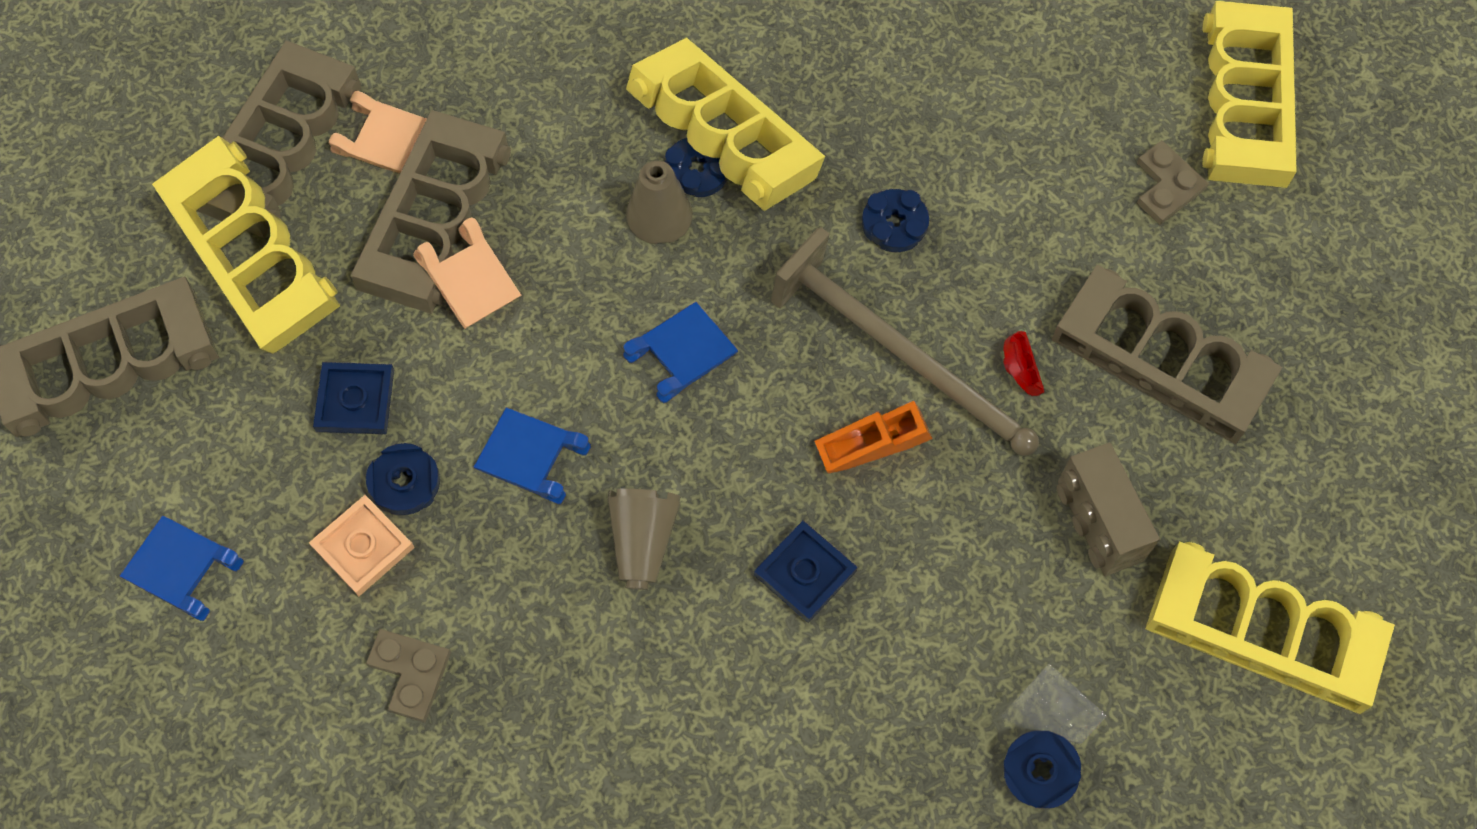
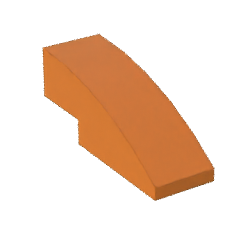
[815,401,933,474]

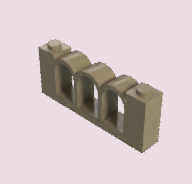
[197,40,361,238]
[350,110,511,314]
[1052,265,1283,444]
[0,276,219,437]

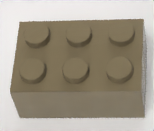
[1057,442,1160,577]

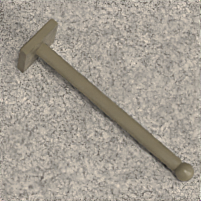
[771,227,1039,456]

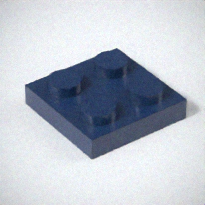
[313,362,395,434]
[754,520,858,623]

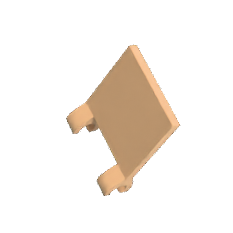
[328,91,427,173]
[413,217,521,329]

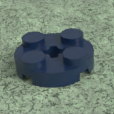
[665,138,727,197]
[862,189,929,252]
[366,443,440,515]
[1004,731,1081,808]

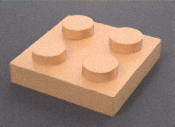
[309,495,415,597]

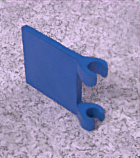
[623,302,738,403]
[474,407,591,504]
[120,516,244,621]

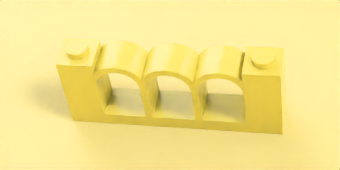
[1202,1,1297,188]
[626,38,825,211]
[152,136,340,354]
[1145,541,1395,714]

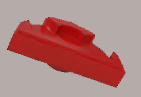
[1003,331,1044,396]

